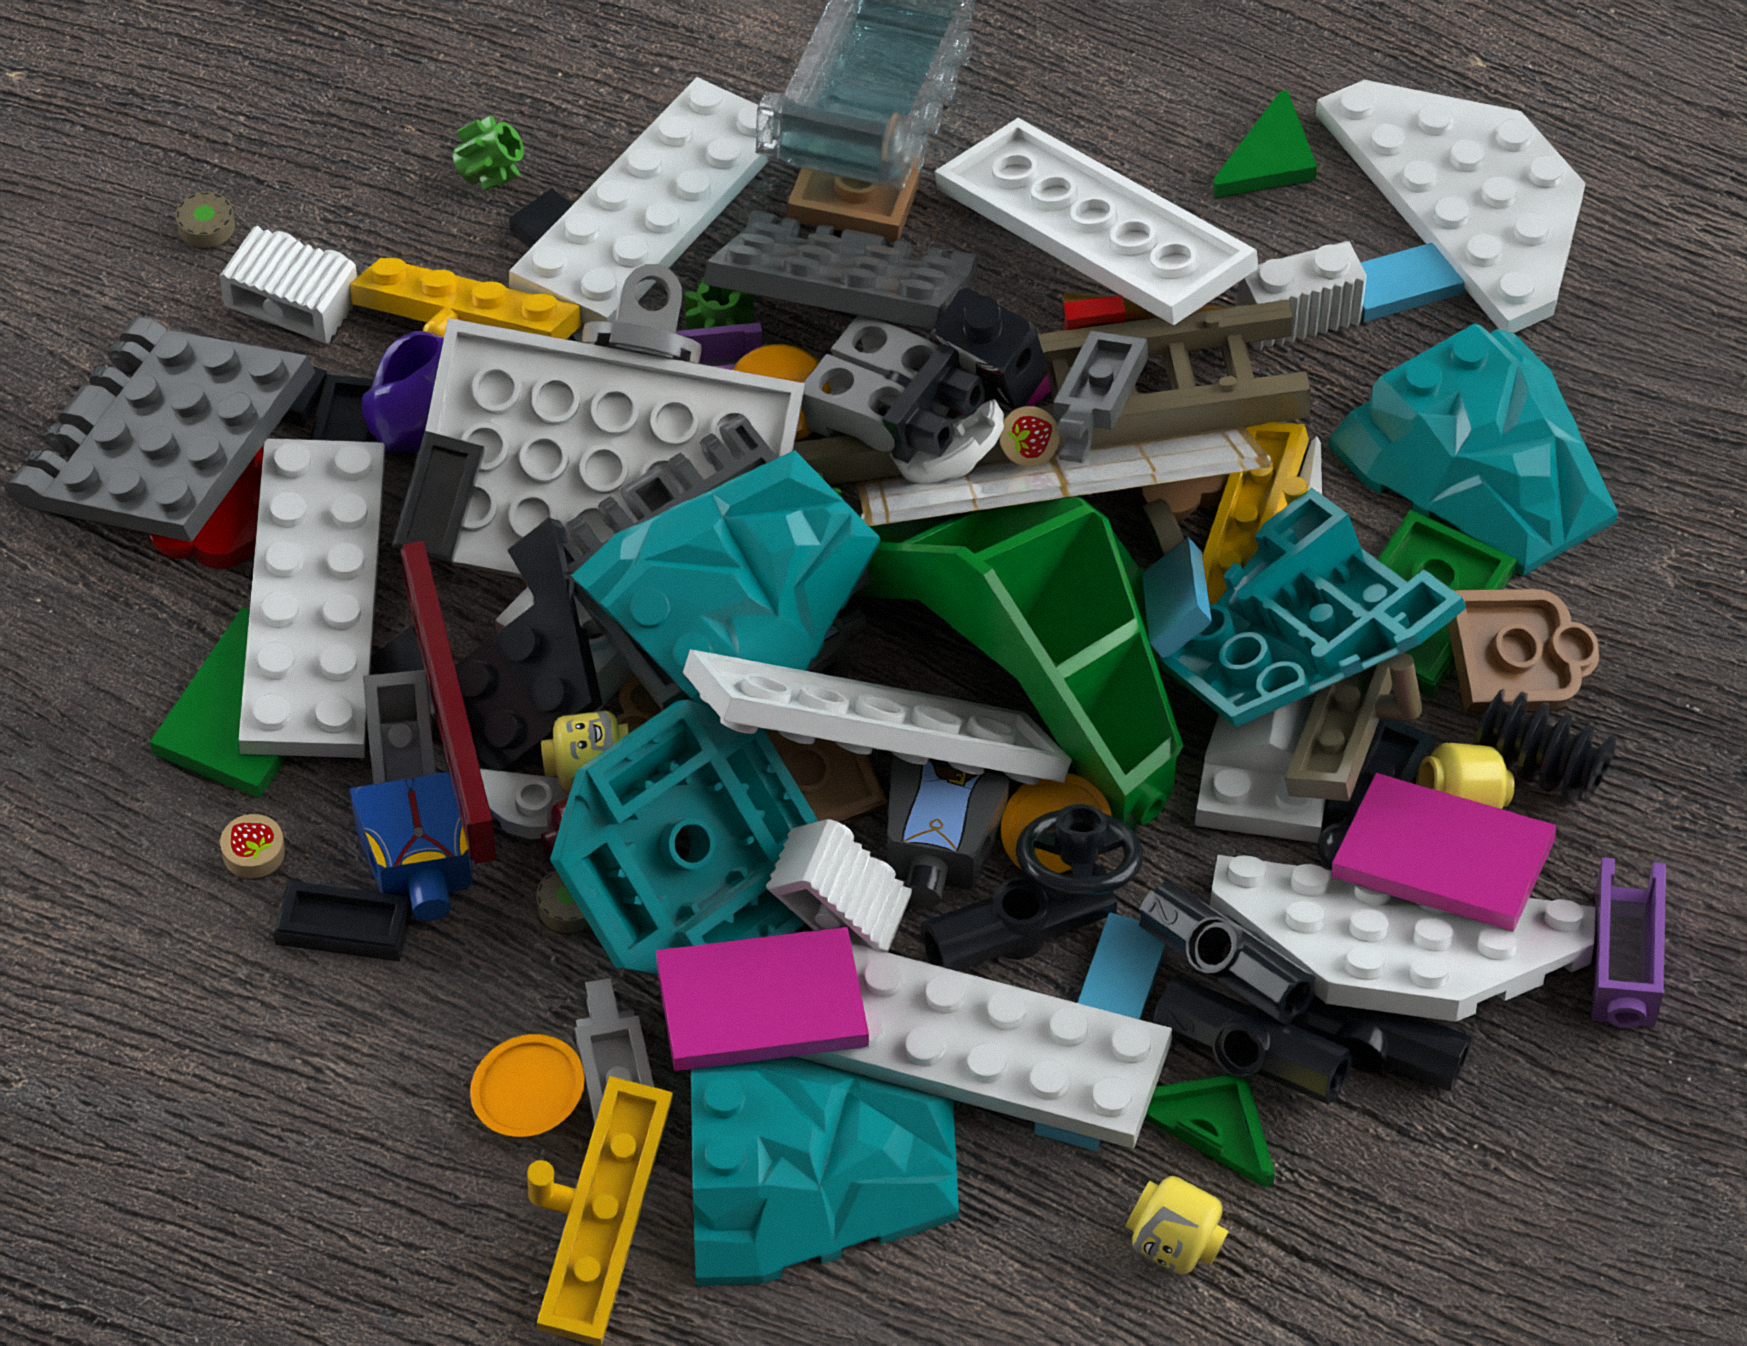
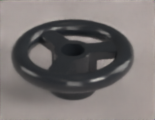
[1016,804,1143,897]

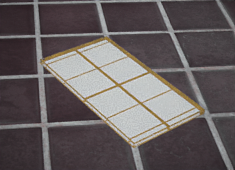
[855,426,1271,526]

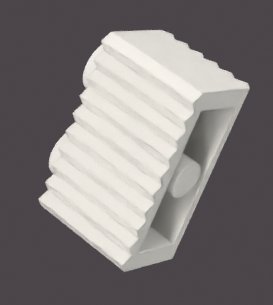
[219,226,357,344]
[1235,241,1367,352]
[766,819,912,953]

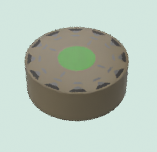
[175,192,235,248]
[1140,498,1184,558]
[536,870,590,933]

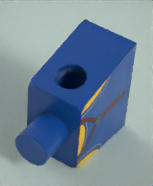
[350,772,473,921]

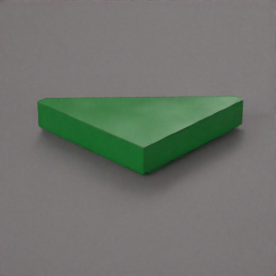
[1212,90,1317,198]
[1144,1074,1275,1187]

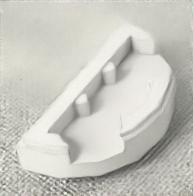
[889,399,1004,484]
[480,769,569,839]

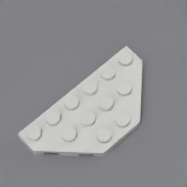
[1316,80,1586,333]
[1210,855,1596,1022]

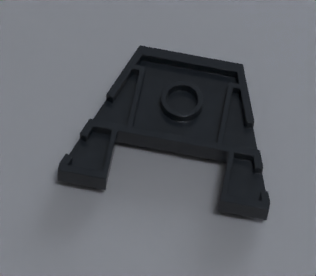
[371,517,603,773]

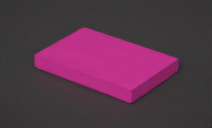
[1332,773,1556,932]
[656,927,869,1071]

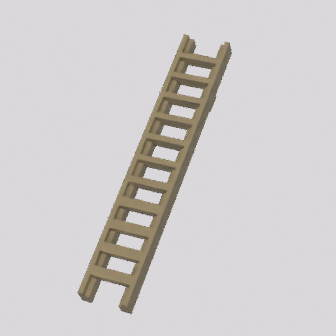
[793,300,1311,485]

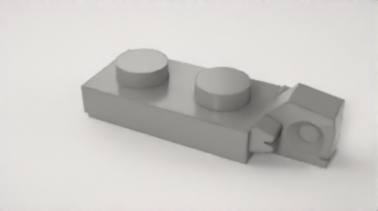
[575,978,664,1141]

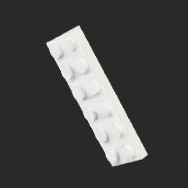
[509,77,792,324]
[934,118,1258,325]
[239,438,386,758]
[683,649,1072,785]
[794,930,1172,1149]

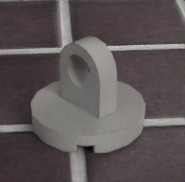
[581,264,702,364]

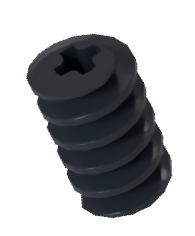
[1473,689,1617,803]

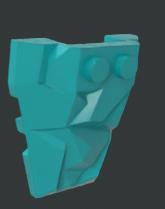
[1328,324,1618,576]
[571,450,881,732]
[1159,487,1466,727]
[691,1056,959,1286]

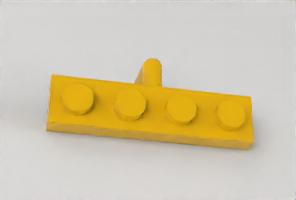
[350,258,582,340]
[1202,422,1309,604]
[527,1076,673,1346]

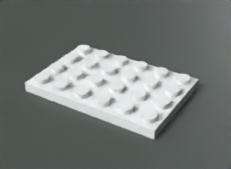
[425,318,805,578]

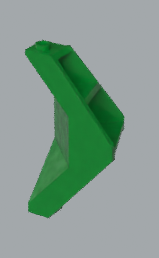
[851,497,1183,829]

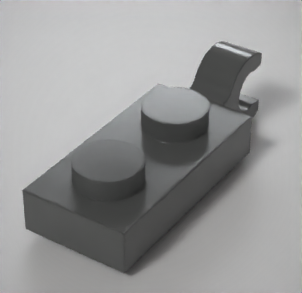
[1053,331,1148,463]

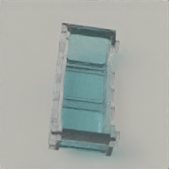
[755,0,976,191]

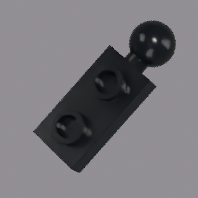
[1318,719,1436,869]

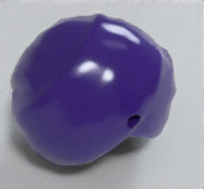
[362,331,444,455]

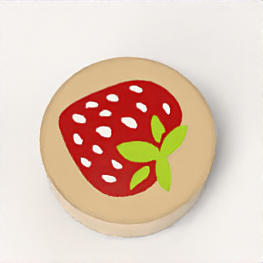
[998,406,1060,466]
[220,814,285,879]

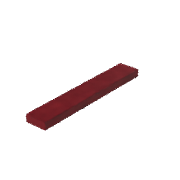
[400,541,497,864]

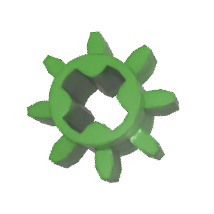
[453,115,524,191]
[685,277,755,330]

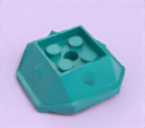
[550,700,818,976]

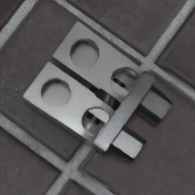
[801,315,985,463]

